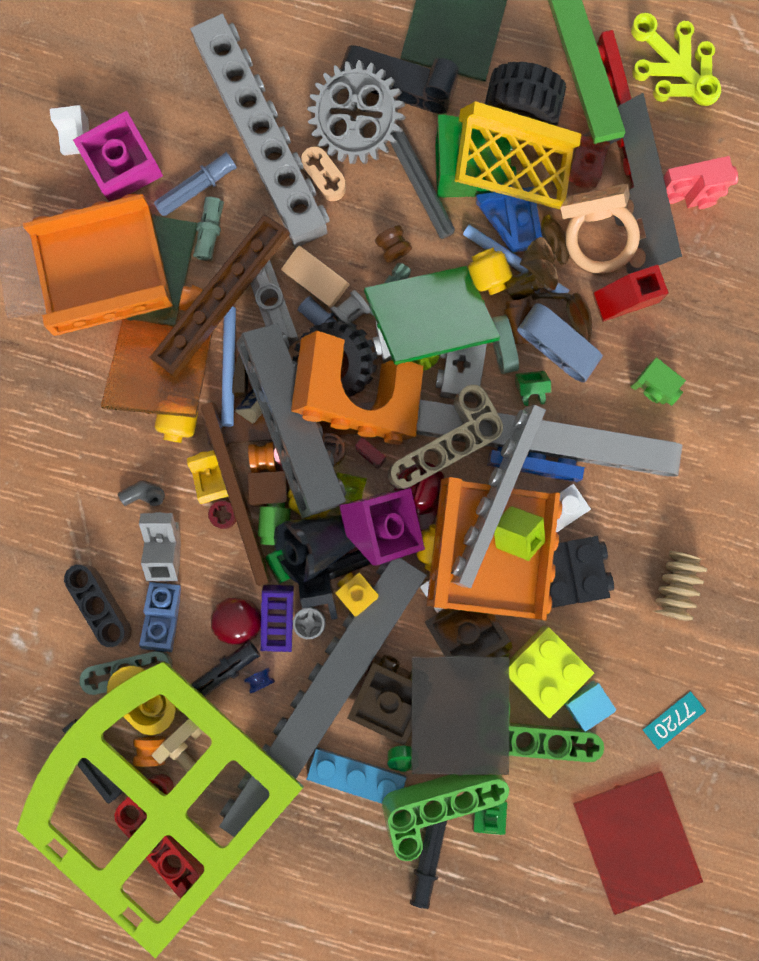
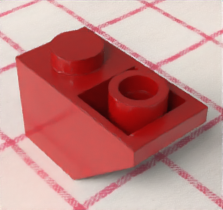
[592,265,669,322]

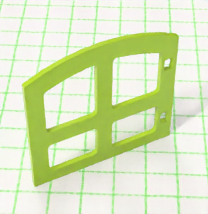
[16,661,304,959]

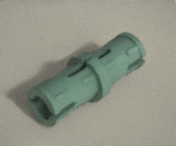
[193,197,224,261]

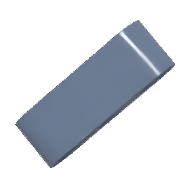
[517,303,603,383]

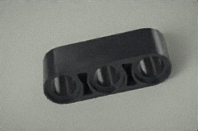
[64,565,132,647]

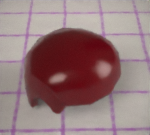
[211,597,261,645]

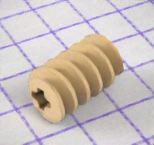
[653,551,707,621]

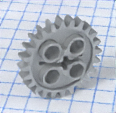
[307,60,406,164]

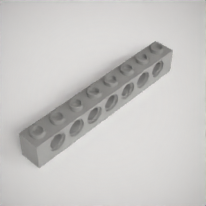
[190,13,330,249]

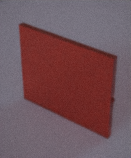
[573,771,703,915]

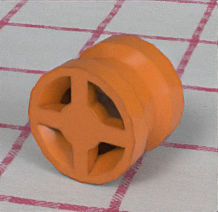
[248,442,277,473]
[133,736,166,767]

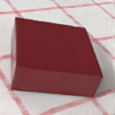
[355,437,386,468]

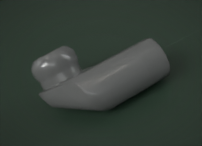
[118,480,165,506]

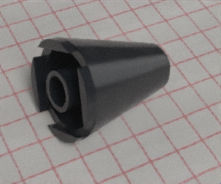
[274,515,356,583]

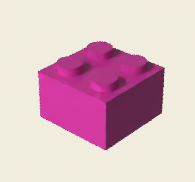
[73,110,163,202]

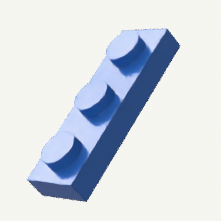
[487,447,585,483]

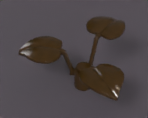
[507,215,592,342]

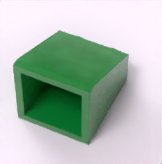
[435,115,517,198]

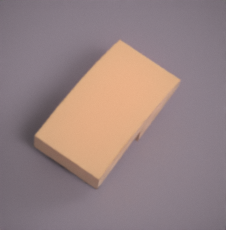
[281,246,350,308]

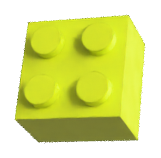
[500,626,594,719]

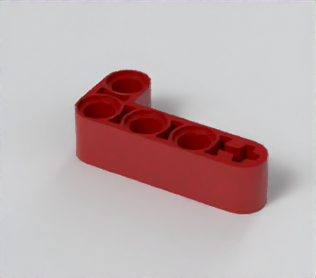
[114,773,204,899]

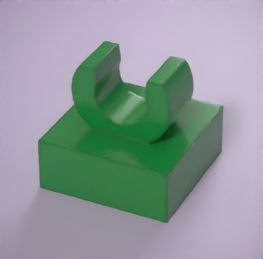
[515,371,551,406]
[472,800,508,835]

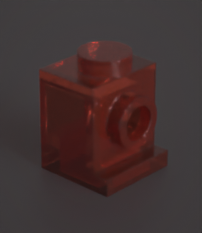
[569,135,610,188]

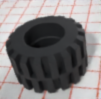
[485,62,566,126]
[292,321,378,398]

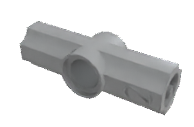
[251,260,299,346]

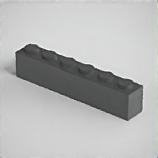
[236,323,346,519]

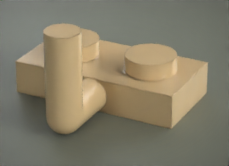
[151,719,203,772]

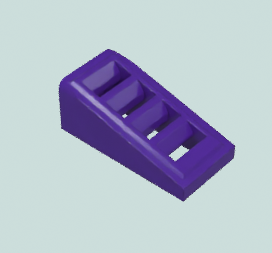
[260,585,294,652]

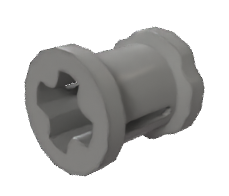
[330,290,371,324]

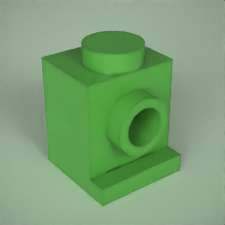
[631,357,686,406]

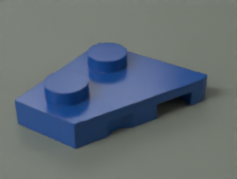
[475,187,542,253]

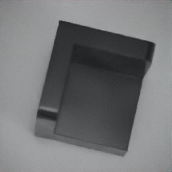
[298,572,338,620]

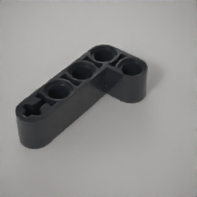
[340,45,459,114]

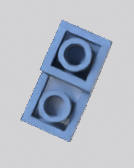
[139,582,181,652]

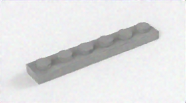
[451,404,546,588]

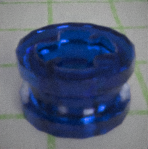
[243,667,275,694]

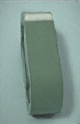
[492,315,519,374]

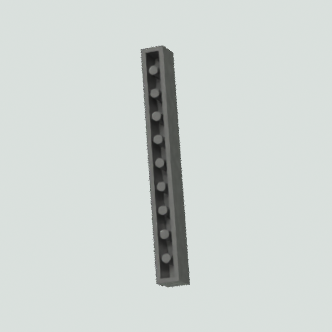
[219,558,427,837]

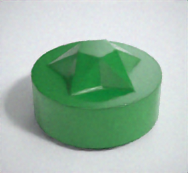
[387,745,419,772]

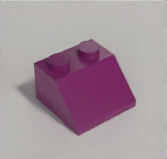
[339,488,425,566]

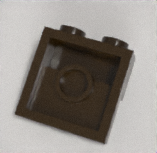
[425,609,513,681]
[347,655,433,746]

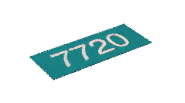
[643,691,706,750]

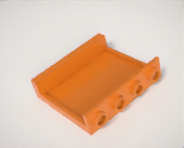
[23,194,173,336]
[426,477,562,621]

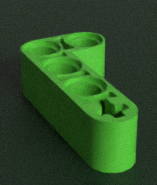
[476,690,604,762]
[382,764,509,861]

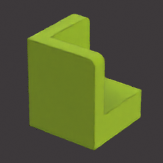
[494,506,545,561]

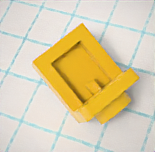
[186,450,228,504]
[335,572,379,616]

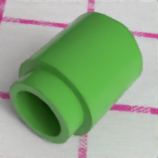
[258,503,291,545]

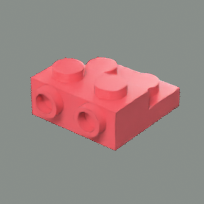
[664,156,738,209]

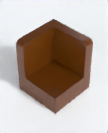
[248,471,287,507]

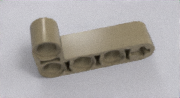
[387,384,503,489]

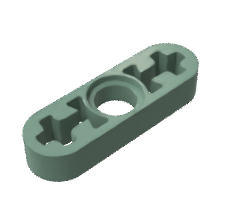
[79,651,173,695]

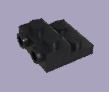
[549,536,614,608]

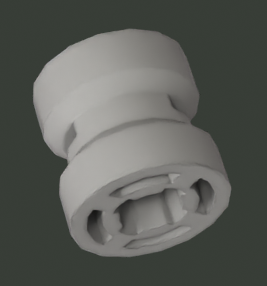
[293,607,326,640]

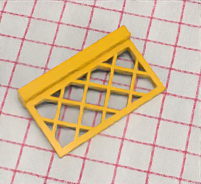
[455,101,581,209]

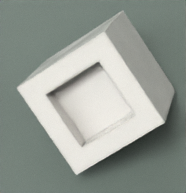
[50,105,89,155]

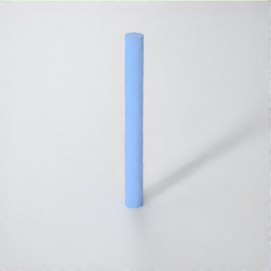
[463,224,570,300]
[221,307,236,427]

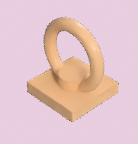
[561,183,640,274]

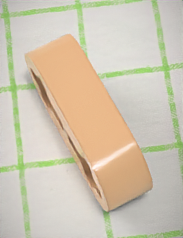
[301,147,346,201]

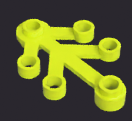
[631,13,721,106]

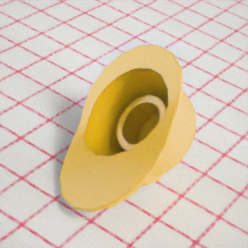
[107,666,176,735]

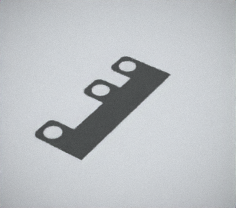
[597,93,682,274]

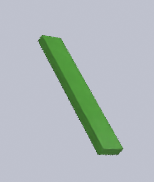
[548,0,625,144]

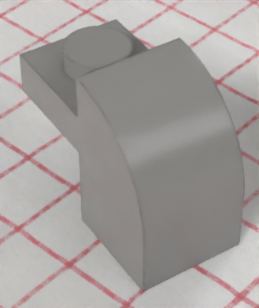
[139,512,181,581]

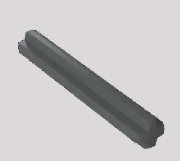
[390,131,455,239]

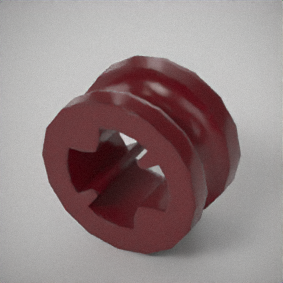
[208,501,236,529]

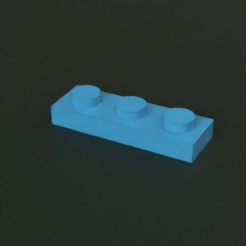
[306,747,407,804]

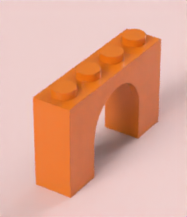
[291,331,424,445]

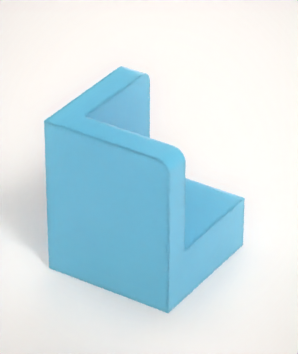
[564,681,616,732]

